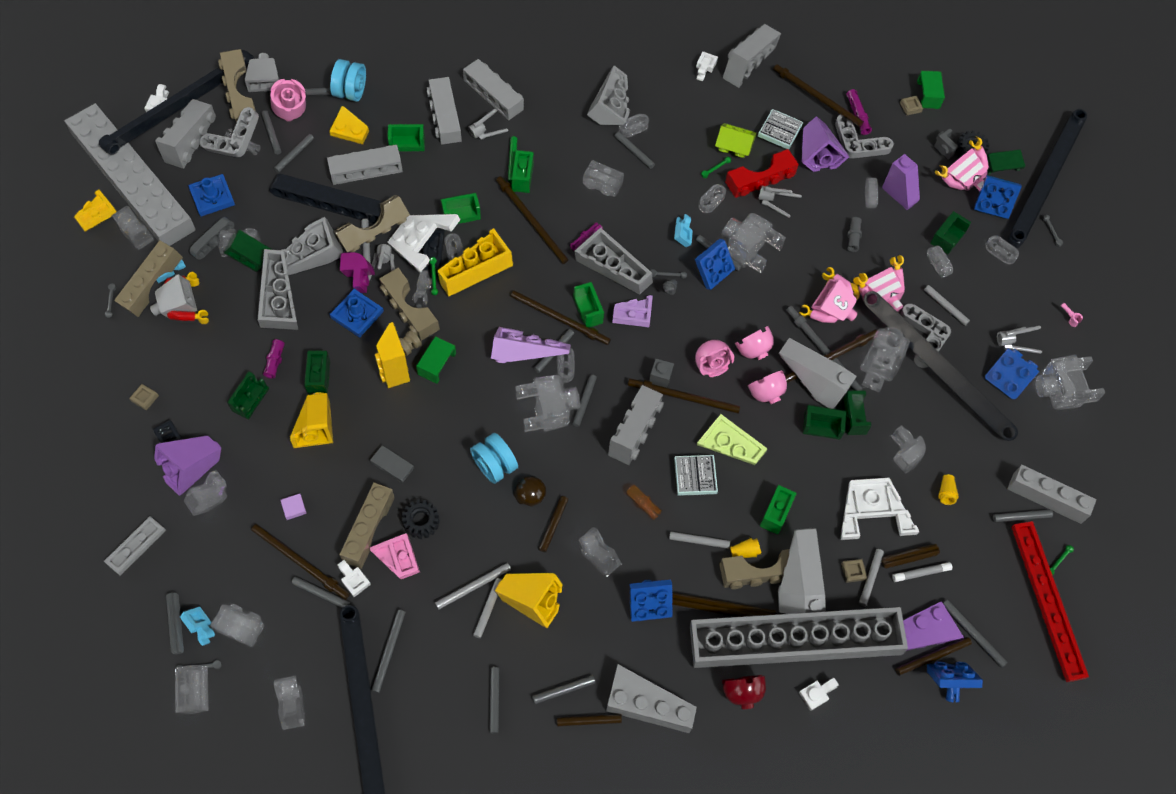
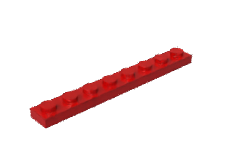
[1012,521,1089,683]

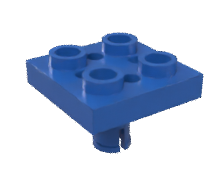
[188,174,235,217]
[974,175,1022,219]
[695,239,735,290]
[330,289,384,338]
[630,579,672,622]
[927,662,983,703]

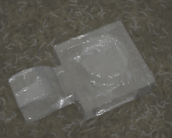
[413,270,432,305]

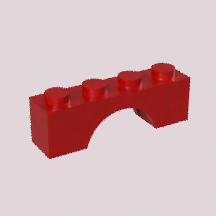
[725,149,799,198]

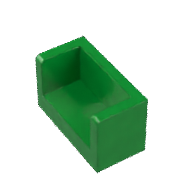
[917,71,945,109]
[388,124,425,151]
[512,150,534,193]
[441,193,481,224]
[573,282,604,328]
[416,336,456,384]
[760,485,797,535]

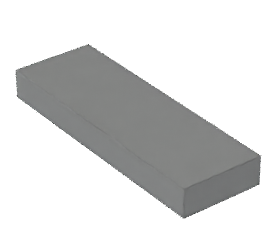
[104,516,166,576]

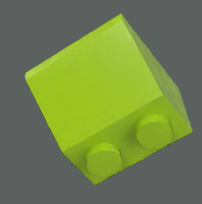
[715,123,757,158]

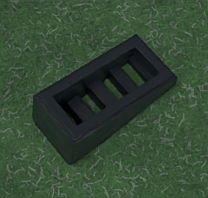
[152,420,182,443]

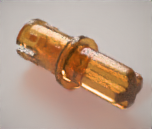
[627,485,662,520]

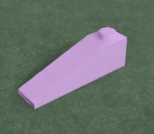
[491,327,571,363]

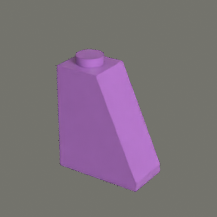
[802,116,849,172]
[882,154,920,210]
[154,436,221,496]

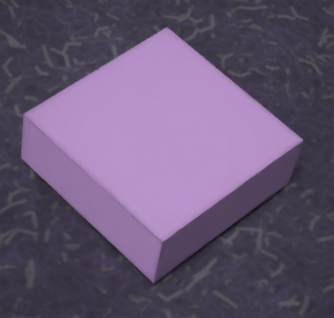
[281,494,307,520]

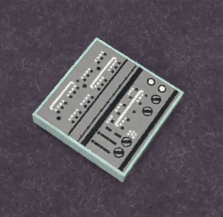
[758,109,803,149]
[674,455,718,495]

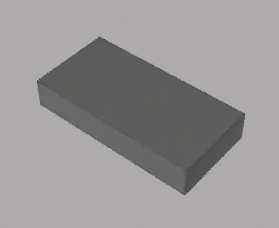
[370,445,414,483]

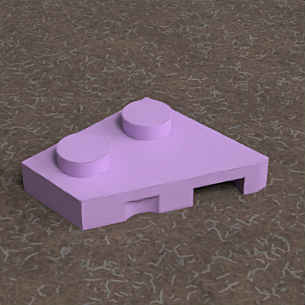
[612,295,653,327]

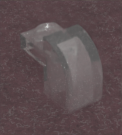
[111,206,154,250]
[891,425,926,474]
[184,470,227,516]
[579,527,621,577]
[274,676,305,730]

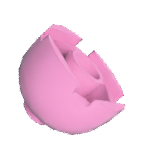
[735,326,774,360]
[695,340,734,377]
[747,370,787,405]

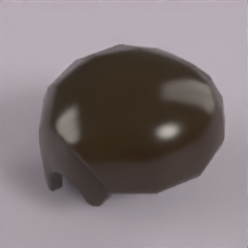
[514,476,546,507]

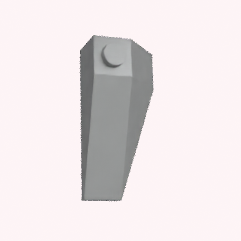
[587,66,630,125]
[282,217,343,275]
[778,338,857,409]
[778,528,826,614]

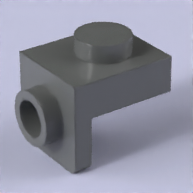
[934,128,958,160]

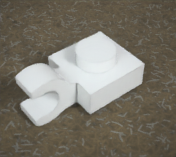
[696,52,718,81]
[144,84,169,112]
[338,560,371,597]
[799,678,839,711]

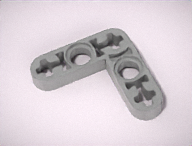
[200,107,259,157]
[835,115,894,158]
[900,304,951,368]

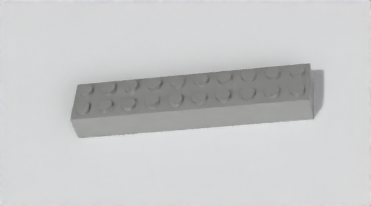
[64,103,196,246]
[690,607,908,668]

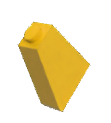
[290,392,333,448]
[495,573,563,628]

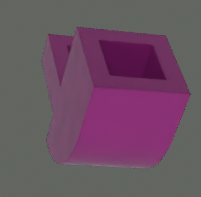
[340,252,375,293]

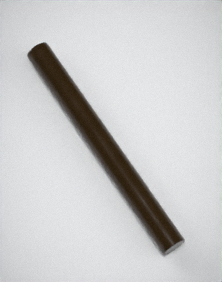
[895,637,972,676]

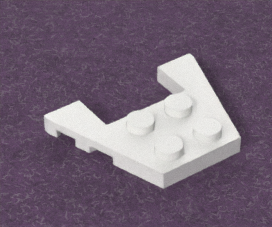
[388,214,460,272]
[840,478,919,540]

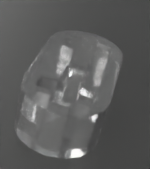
[619,114,649,138]
[865,178,878,208]
[699,184,726,213]
[444,233,464,262]
[986,236,1019,264]
[927,245,953,277]
[557,348,575,382]

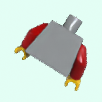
[150,272,209,324]

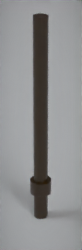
[511,290,611,345]
[785,329,879,383]
[628,378,740,414]
[251,524,350,600]

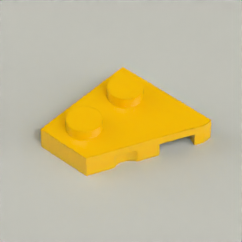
[330,106,369,144]
[74,189,117,231]

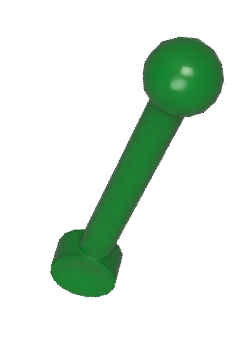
[701,157,731,178]
[429,257,438,295]
[1050,545,1074,576]

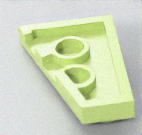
[697,414,767,465]

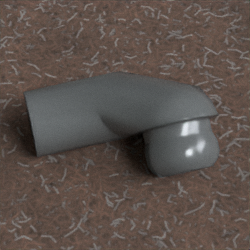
[663,280,677,295]

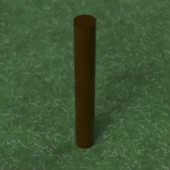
[539,496,568,552]
[557,714,622,727]

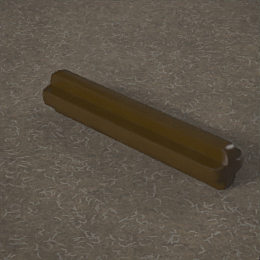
[881,544,940,569]

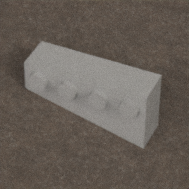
[723,24,781,88]
[155,99,216,169]
[575,228,653,295]
[258,249,298,330]
[608,385,664,465]
[606,665,697,733]

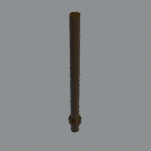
[773,64,864,127]
[496,176,568,264]

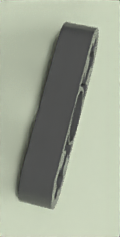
[190,217,234,260]

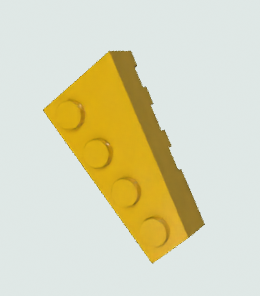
[438,228,513,296]

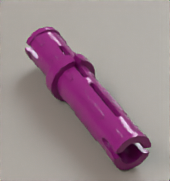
[846,89,872,135]

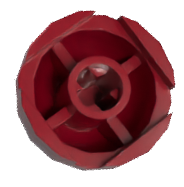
[722,675,766,709]

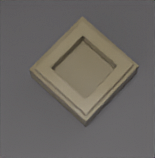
[900,96,923,116]
[129,384,159,410]
[841,559,867,583]

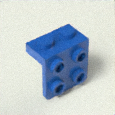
[985,348,1039,399]

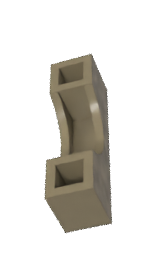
[218,49,256,123]
[333,195,410,252]
[114,240,183,317]
[379,268,440,341]
[339,483,395,569]
[720,549,789,589]

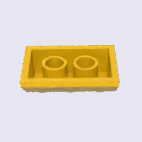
[375,322,410,388]

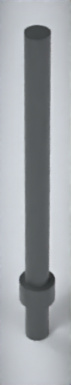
[786,306,863,391]

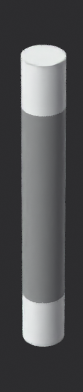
[892,562,952,582]

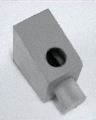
[245,53,279,92]

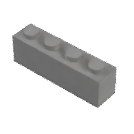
[463,59,524,121]
[426,77,462,145]
[327,145,403,185]
[1007,465,1096,524]

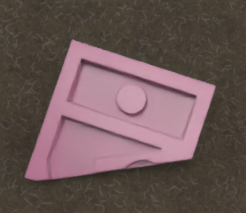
[370,533,420,579]

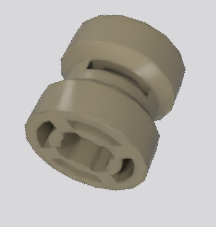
[399,330,422,356]

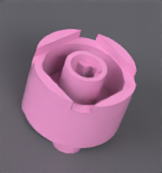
[270,79,306,121]

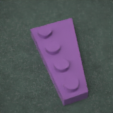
[903,601,964,651]

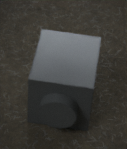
[650,359,674,388]

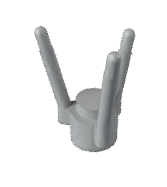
[468,109,508,140]
[759,186,802,218]
[368,244,395,281]
[997,326,1042,354]

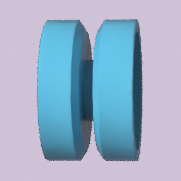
[330,59,366,102]
[470,432,518,484]

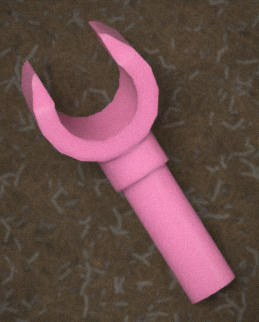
[1061,303,1083,327]

